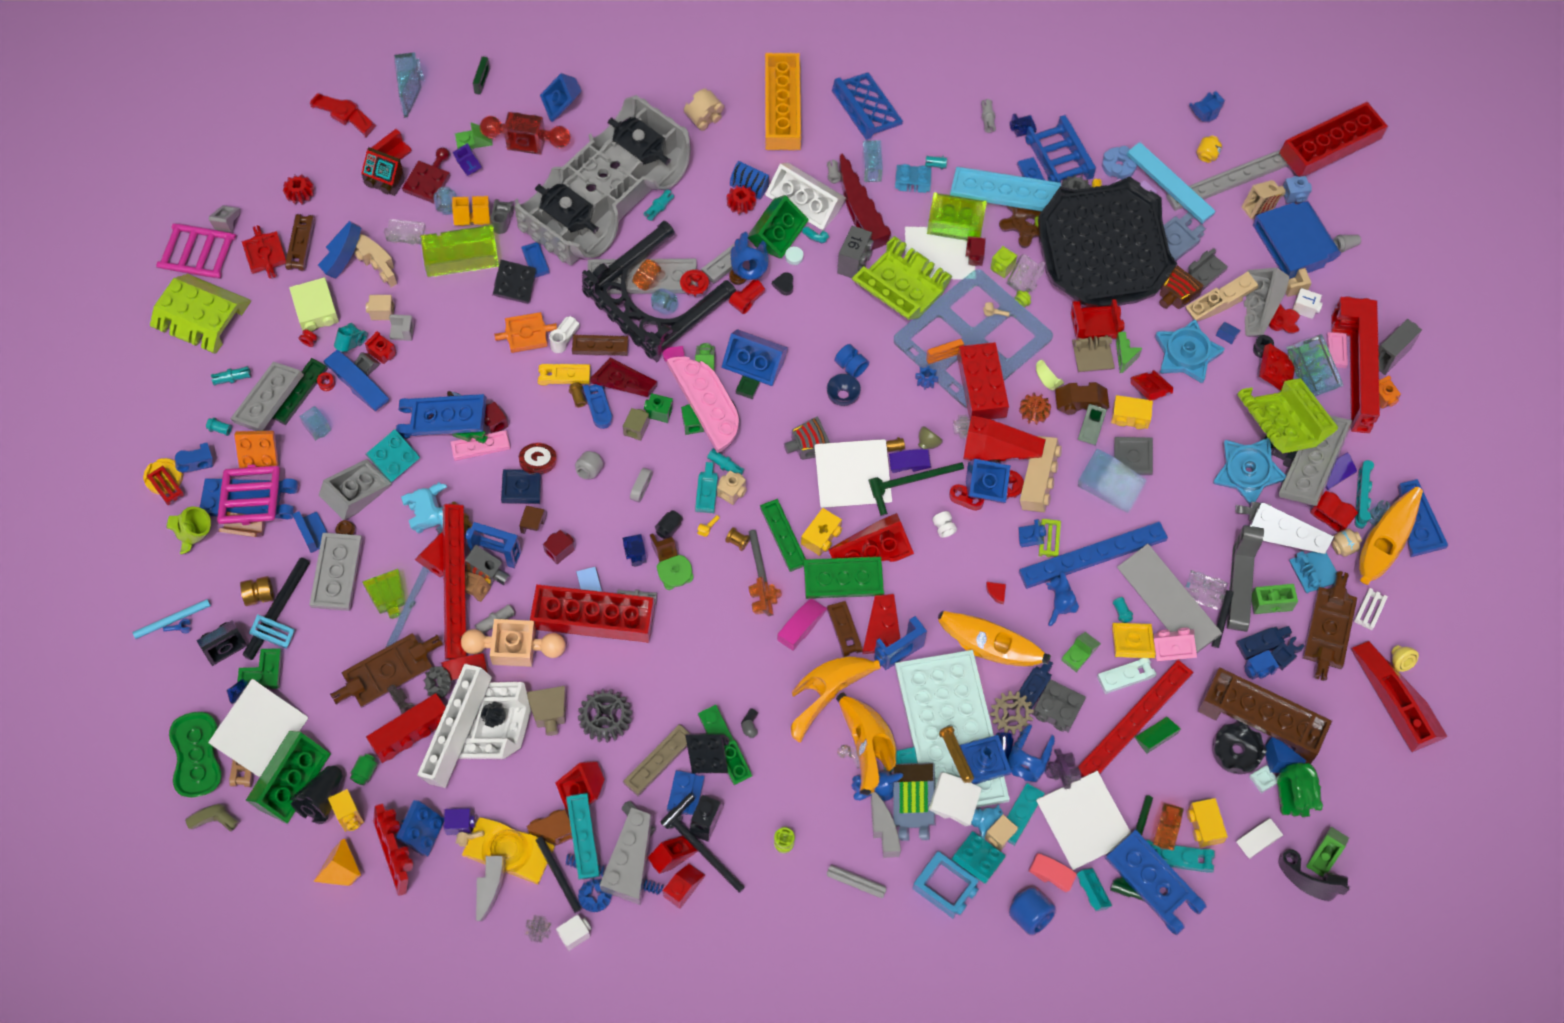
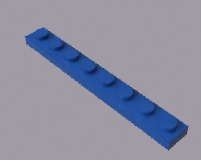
[1018,521,1168,589]

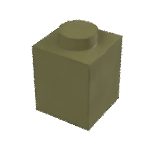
[623,408,650,441]

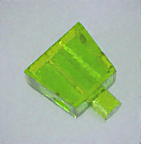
[362,569,406,619]

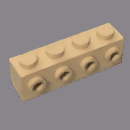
[1020,436,1062,512]

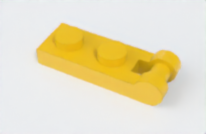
[538,364,590,386]

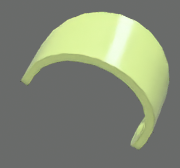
[1036,360,1064,390]

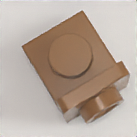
[465,571,491,602]

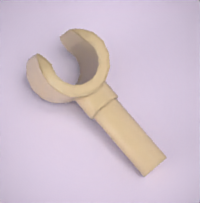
[983,302,1009,316]
[455,831,485,847]

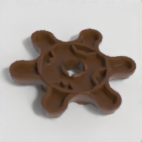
[999,206,1042,248]

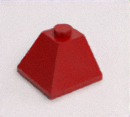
[555,762,605,819]

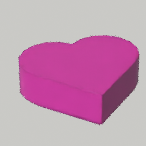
[663,346,685,362]

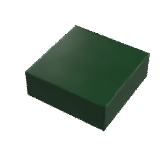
[736,376,760,400]

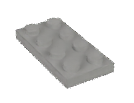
[230,362,303,431]
[309,533,363,611]

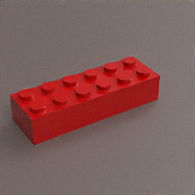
[1279,102,1388,177]
[530,584,655,643]

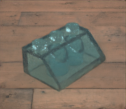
[1286,334,1344,396]

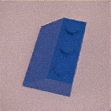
[721,329,788,386]

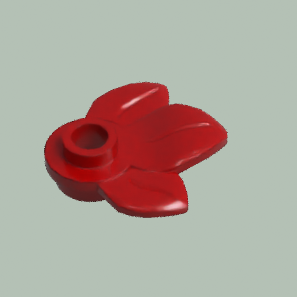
[1269,304,1300,333]

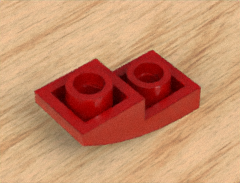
[441,653,488,681]

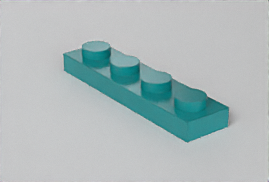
[566,793,600,880]

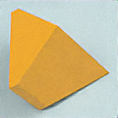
[313,839,361,886]

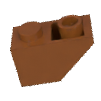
[526,809,572,845]

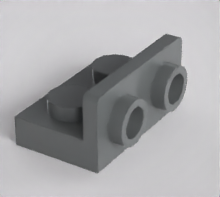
[1188,248,1228,291]

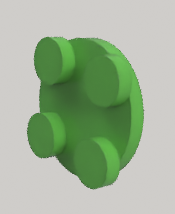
[657,555,693,590]

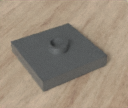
[1114,437,1153,475]

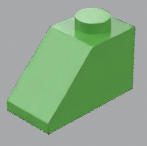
[1306,827,1349,877]

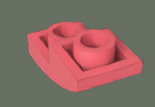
[1029,853,1077,893]

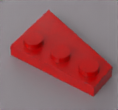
[862,594,900,655]

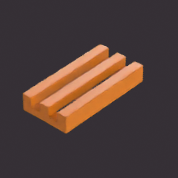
[926,339,964,364]

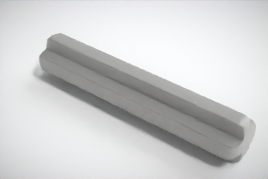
[827,865,887,898]

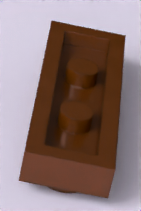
[572,335,629,356]

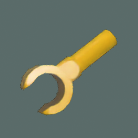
[697,515,720,537]

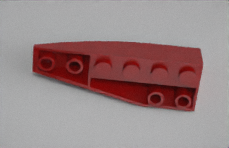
[1351,641,1448,752]

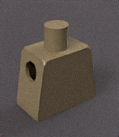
[527,686,566,736]

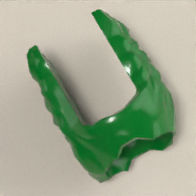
[1277,763,1323,818]

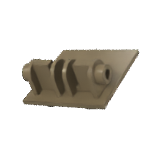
[1072,335,1115,372]

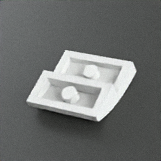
[928,772,982,826]

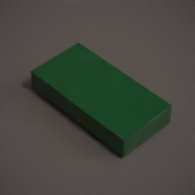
[472,56,490,95]

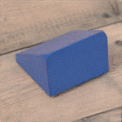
[1216,322,1241,344]

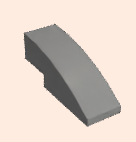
[871,792,901,858]
[476,856,506,921]

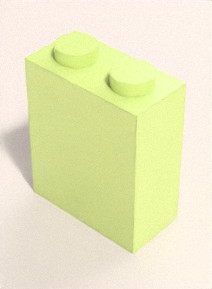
[289,277,339,331]

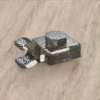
[387,684,415,714]

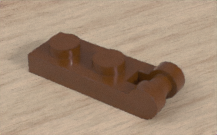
[827,601,863,657]

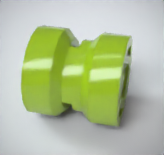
[774,827,795,853]

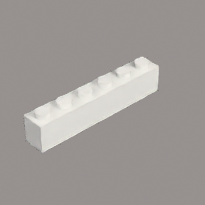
[417,664,492,788]

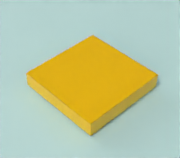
[1112,623,1156,658]

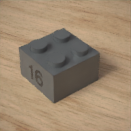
[837,225,874,278]

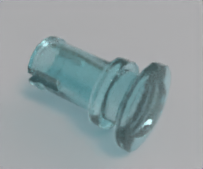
[1369,500,1390,526]

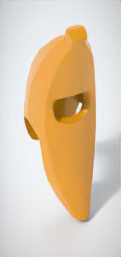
[1359,487,1423,585]
[790,656,881,743]

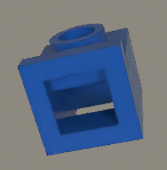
[1244,650,1279,680]

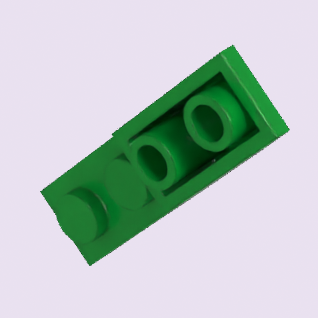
[697,705,752,785]

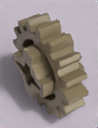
[990,691,1034,735]

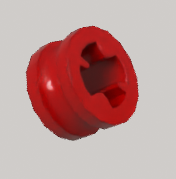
[299,329,318,347]
[317,372,335,392]

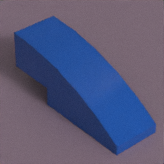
[318,221,362,279]

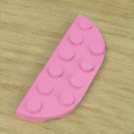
[667,357,739,453]

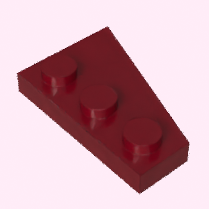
[590,357,658,397]

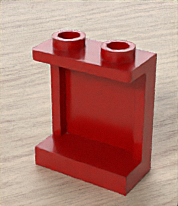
[1070,299,1124,340]

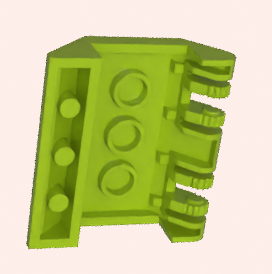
[852,236,952,320]
[150,274,251,354]
[1237,378,1338,453]

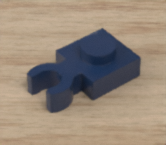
[1271,636,1304,670]

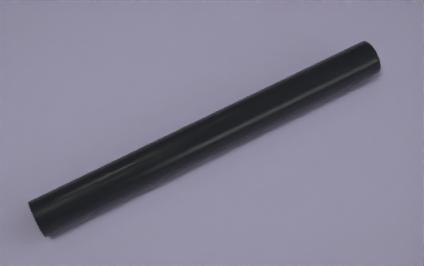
[535,836,582,913]

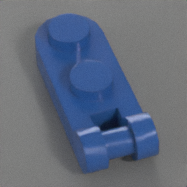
[583,384,612,429]

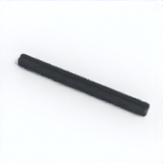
[243,557,309,660]

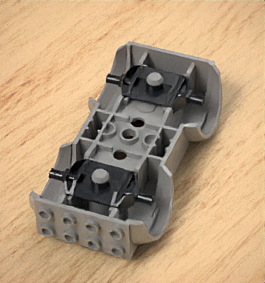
[515,95,690,266]

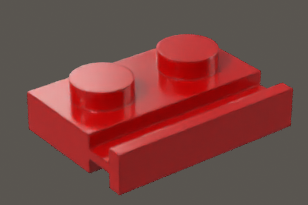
[1131,370,1173,401]

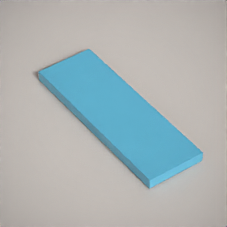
[950,167,1061,211]

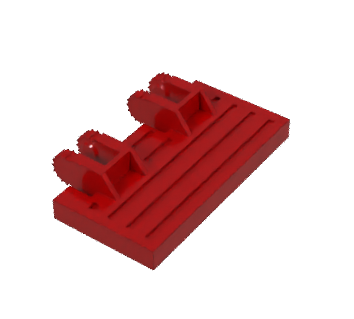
[373,803,413,896]

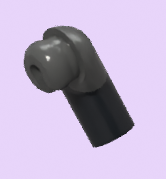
[741,708,758,738]

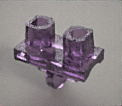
[1045,749,1081,790]

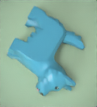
[401,482,447,533]

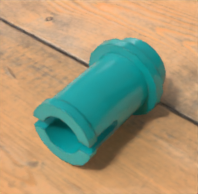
[925,155,947,170]
[206,417,232,436]
[1113,597,1133,623]

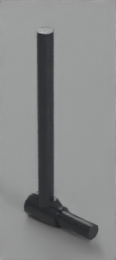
[660,793,745,893]

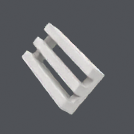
[1354,588,1388,630]

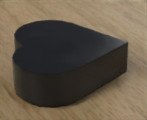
[772,272,793,296]

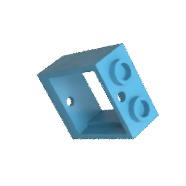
[912,851,979,919]

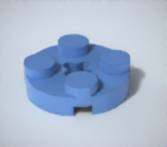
[1102,146,1137,180]

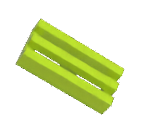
[1038,519,1061,558]

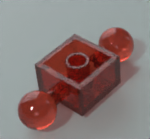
[480,112,571,155]

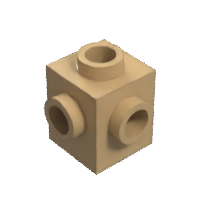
[717,471,747,505]

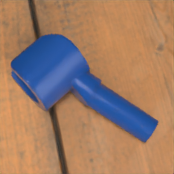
[163,619,191,634]

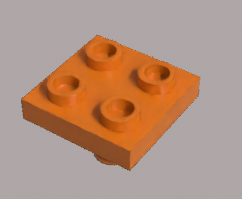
[234,431,279,468]

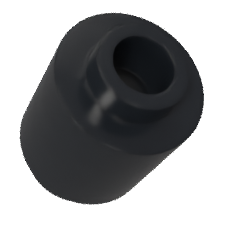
[655,510,683,539]

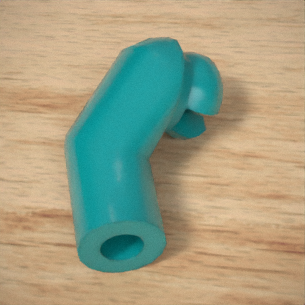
[802,226,829,243]

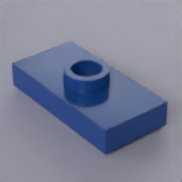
[1017,157,1045,180]

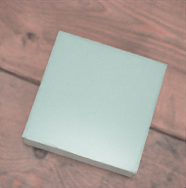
[1249,765,1277,794]

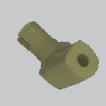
[185,804,239,832]

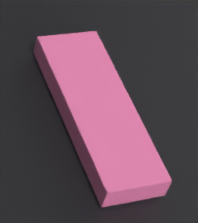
[451,430,510,461]

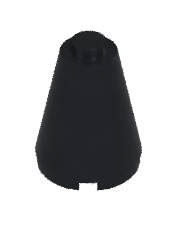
[290,765,344,824]

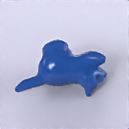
[1046,571,1079,626]
[851,770,903,801]

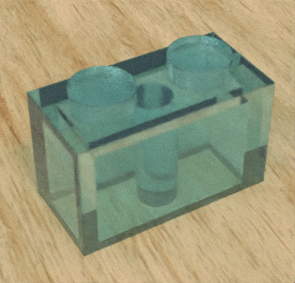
[862,140,883,182]

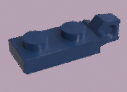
[1236,626,1293,660]
[1013,661,1053,709]

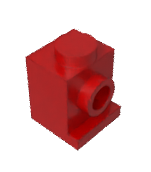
[364,331,396,364]

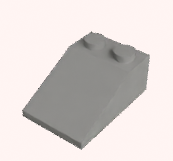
[319,459,392,520]

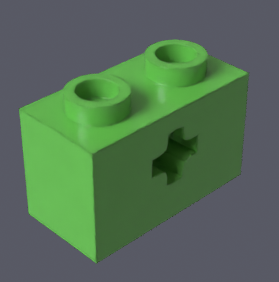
[1251,584,1298,614]

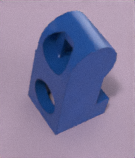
[175,443,212,473]

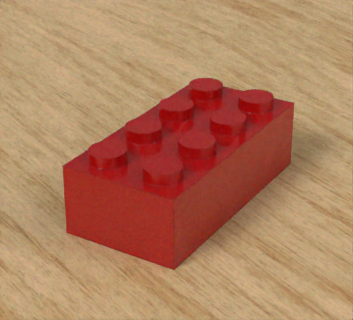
[957,342,1009,421]

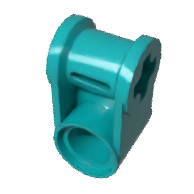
[334,323,368,352]

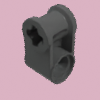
[491,199,514,234]

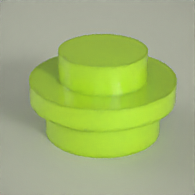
[1014,290,1031,308]

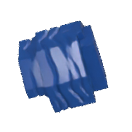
[1189,91,1225,122]

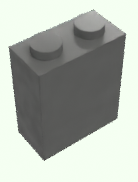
[1378,318,1422,375]

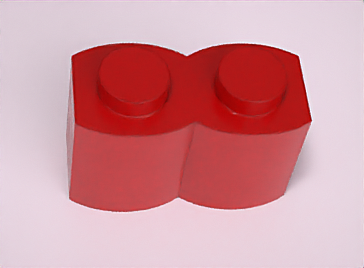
[1310,491,1358,533]

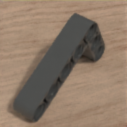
[1227,525,1264,632]

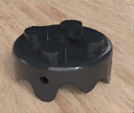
[1213,721,1266,775]

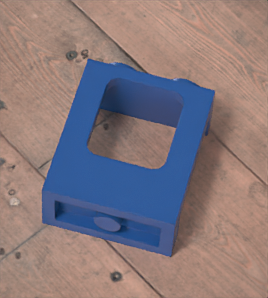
[466,522,522,569]
[874,616,927,670]

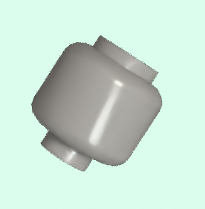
[575,451,603,479]

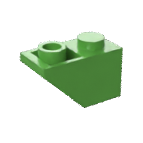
[695,343,715,371]

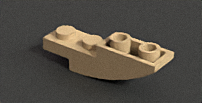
[354,234,397,287]
[1186,272,1258,321]

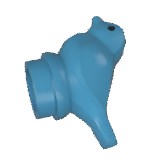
[971,805,1003,840]

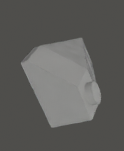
[1244,268,1289,337]

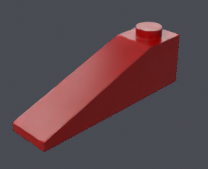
[963,416,1046,461]
[828,513,914,562]

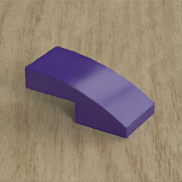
[889,449,931,473]

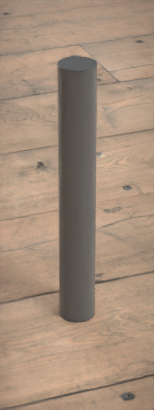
[749,530,767,585]

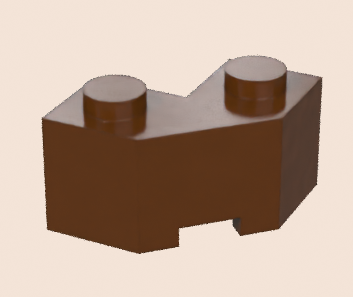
[1055,382,1110,415]

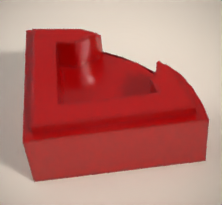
[986,582,1006,605]

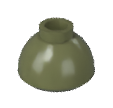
[918,426,943,449]

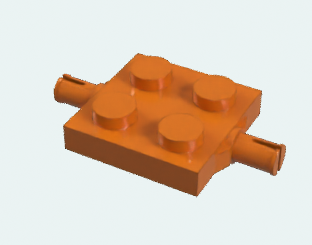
[494,312,557,353]

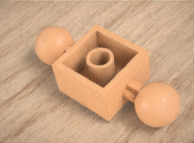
[461,619,566,667]

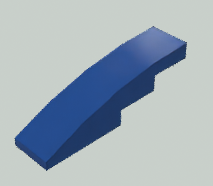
[323,350,389,412]

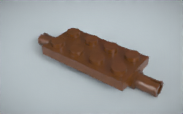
[1303,571,1358,681]
[330,633,443,708]

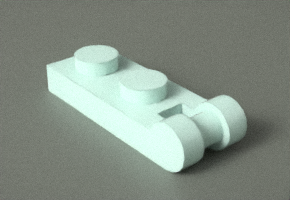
[1097,658,1157,694]

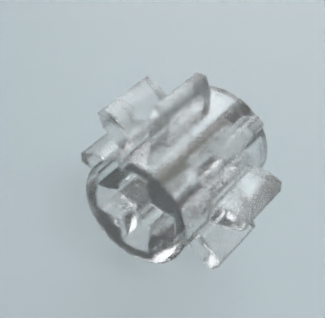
[953,415,971,439]
[524,915,551,943]

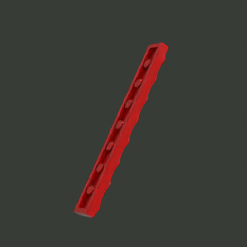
[442,504,466,660]
[1075,660,1194,777]

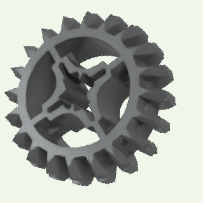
[578,688,632,743]

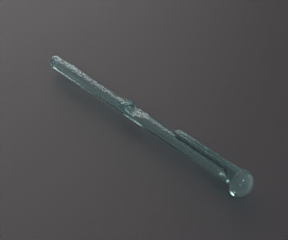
[385,525,443,648]

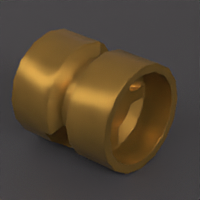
[240,576,274,606]

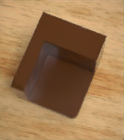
[519,505,546,534]
[650,534,678,562]

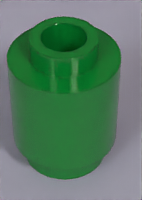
[350,754,378,786]

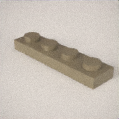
[623,724,690,797]

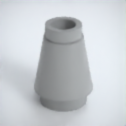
[1333,235,1361,252]

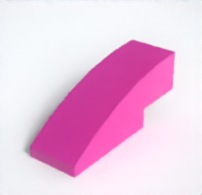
[777,599,827,651]

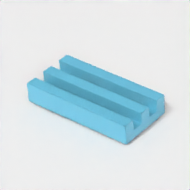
[249,614,295,649]

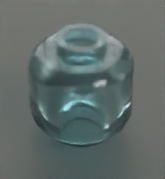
[433,187,457,215]
[651,288,678,315]

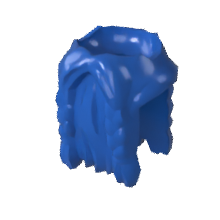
[730,231,769,280]
[1008,725,1055,782]

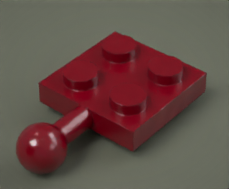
[402,147,451,204]

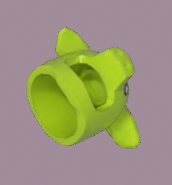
[166,506,211,555]

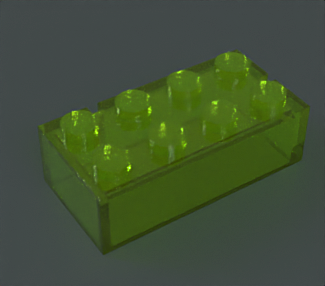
[420,225,499,277]

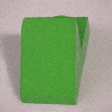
[455,122,493,149]
[1116,332,1142,373]
[1061,632,1101,673]

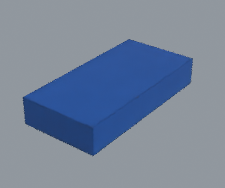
[521,242,550,278]

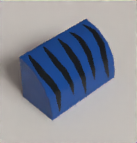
[730,161,769,200]

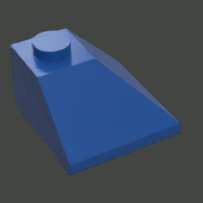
[540,73,581,122]
[966,459,1011,503]

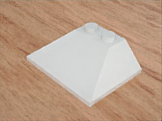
[458,682,531,759]

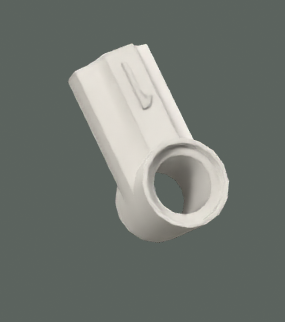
[549,316,580,353]

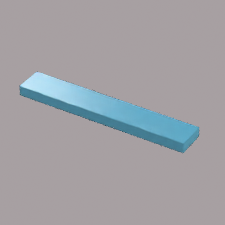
[1127,142,1216,224]

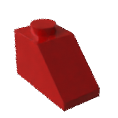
[647,836,698,874]
[663,863,705,909]

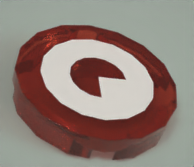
[518,443,557,474]

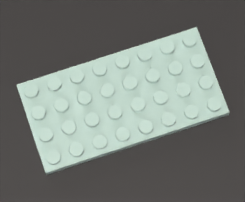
[895,650,1010,815]

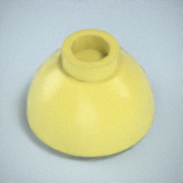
[1391,645,1419,672]

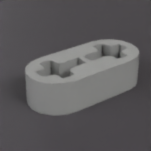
[630,468,653,502]

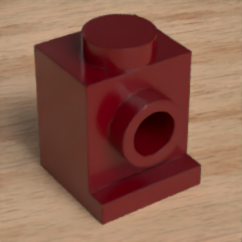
[965,236,986,266]
[484,402,508,433]

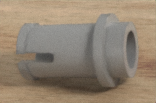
[827,160,841,183]

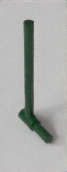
[868,462,964,516]
[1110,795,1153,902]

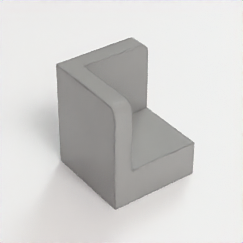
[389,314,414,341]

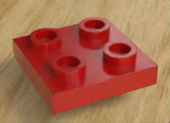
[1259,344,1296,390]

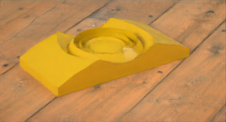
[462,817,555,885]

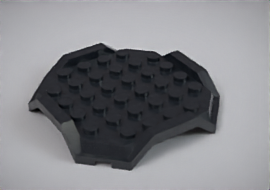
[1038,176,1177,307]

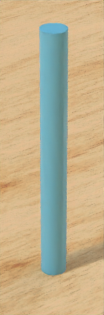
[132,599,211,639]

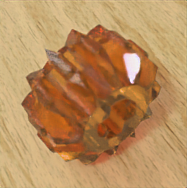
[632,259,661,291]
[1019,392,1051,425]

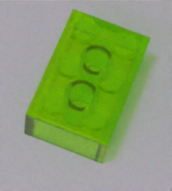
[927,193,987,241]

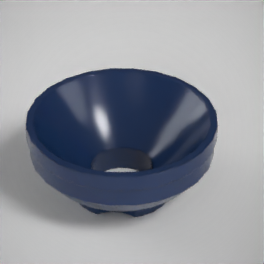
[827,374,861,406]

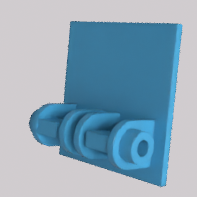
[895,164,931,193]
[1289,551,1337,594]

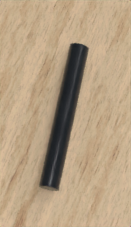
[1212,590,1234,648]

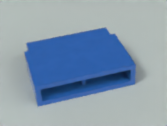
[1253,201,1341,279]

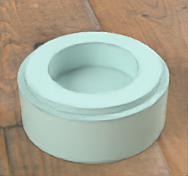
[785,247,803,265]

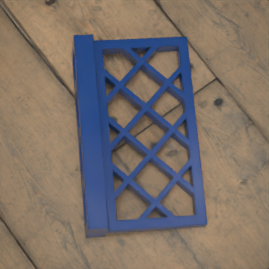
[832,72,903,140]

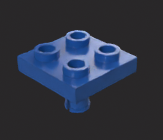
[960,735,1011,784]
[396,800,444,857]

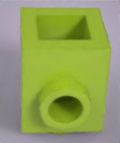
[990,246,1018,279]

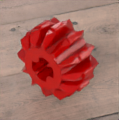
[283,174,314,204]
[726,184,756,215]

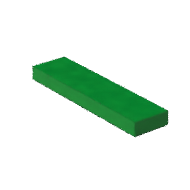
[760,499,806,572]

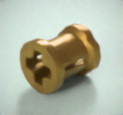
[725,527,750,551]

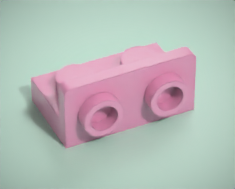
[1154,627,1197,661]

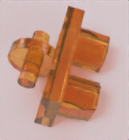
[748,577,782,617]

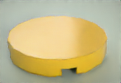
[143,458,183,495]

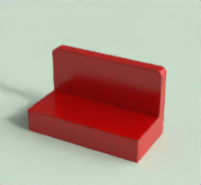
[371,129,412,160]

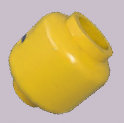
[1196,135,1222,163]

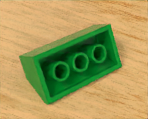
[245,731,331,824]

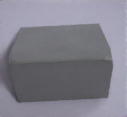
[354,352,380,376]

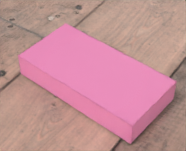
[1327,332,1348,368]

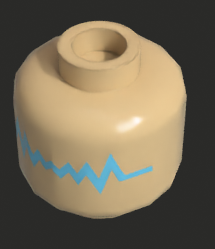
[1331,528,1362,557]

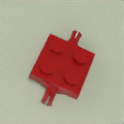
[241,225,286,279]

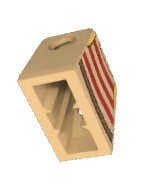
[1241,180,1285,220]

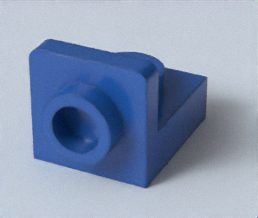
[1019,519,1046,548]

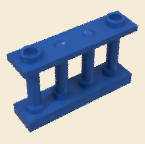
[1025,115,1096,183]

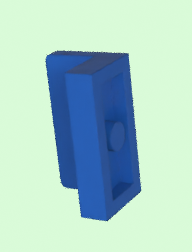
[292,511,327,553]

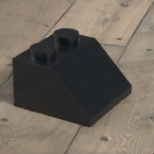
[196,620,247,666]

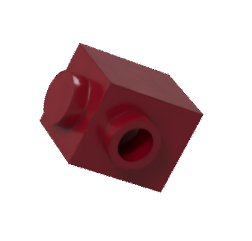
[543,530,575,565]

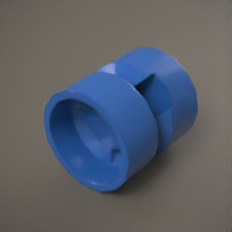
[834,344,869,378]

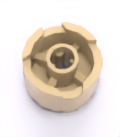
[684,88,724,131]

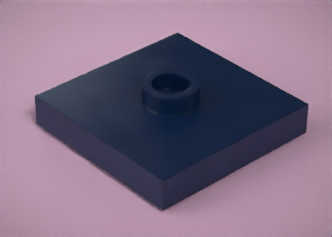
[501,469,541,504]

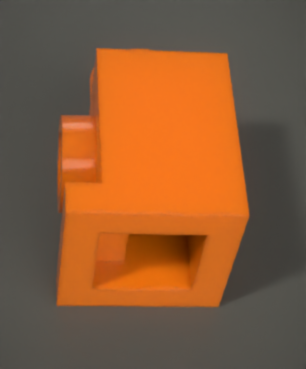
[1379,375,1401,409]

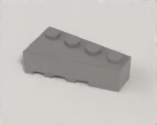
[600,808,652,905]

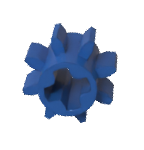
[915,366,938,390]

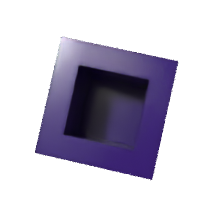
[453,143,482,176]
[444,808,475,835]

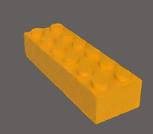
[765,53,801,150]

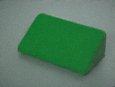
[1135,717,1181,754]

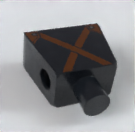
[690,795,723,842]

